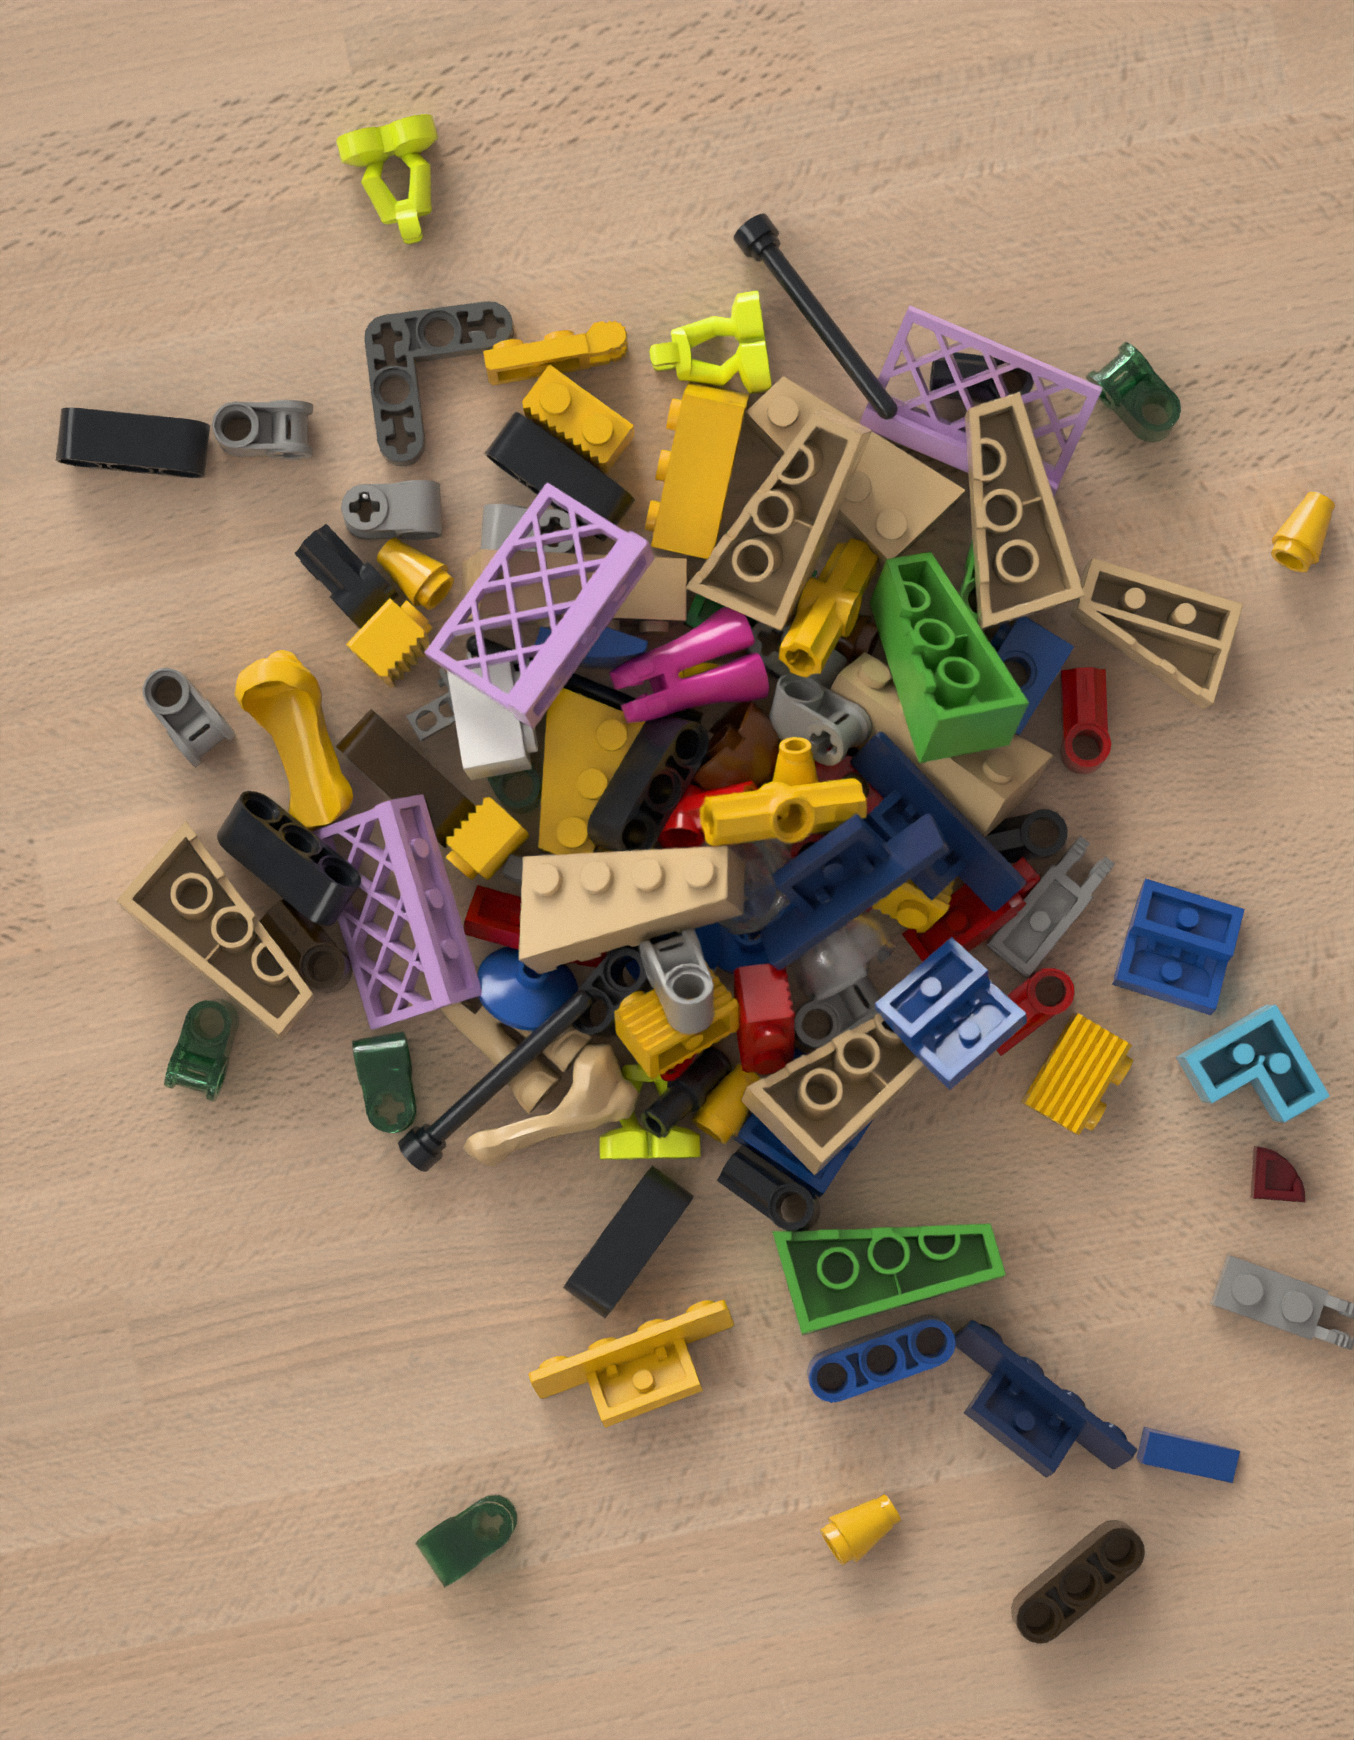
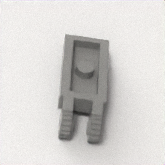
[986,836,1115,978]
[1210,1254,1354,1350]

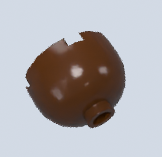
[690,701,782,791]

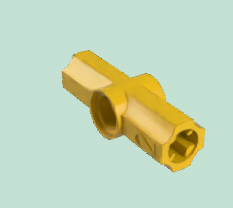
[779,538,879,678]
[700,778,867,846]

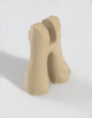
[440,965,593,1114]

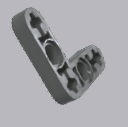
[364,301,514,466]

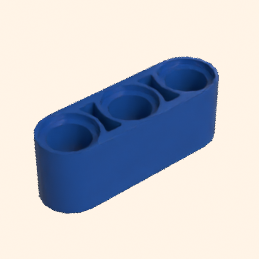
[807,1315,956,1403]

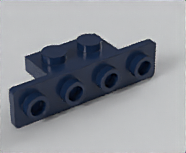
[850,731,1026,912]
[760,814,948,970]
[954,1320,1138,1478]

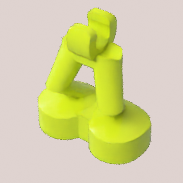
[336,114,438,245]
[649,290,772,394]
[599,1063,701,1160]

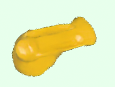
[234,650,353,831]

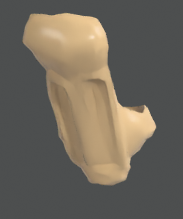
[463,1043,640,1167]

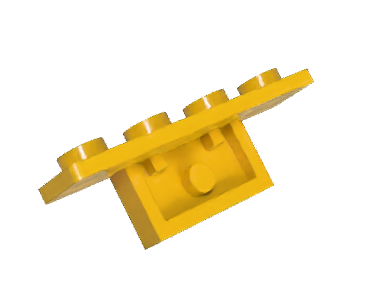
[528,1300,735,1428]

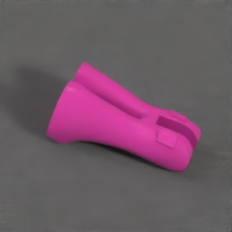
[609,606,769,723]

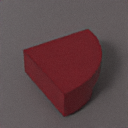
[1250,1146,1305,1202]

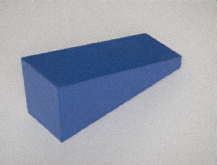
[1136,1427,1240,1483]

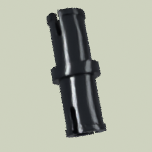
[640,1047,732,1138]

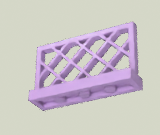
[859,305,1102,497]
[425,483,655,729]
[312,794,482,1030]

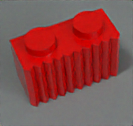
[733,963,795,1075]

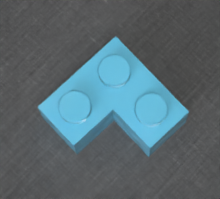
[1176,1005,1330,1123]

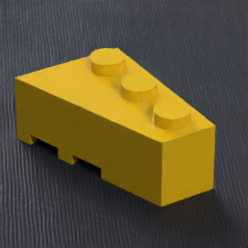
[644,382,750,559]
[538,688,646,855]

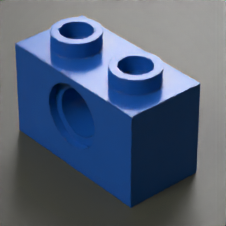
[990,616,1074,736]

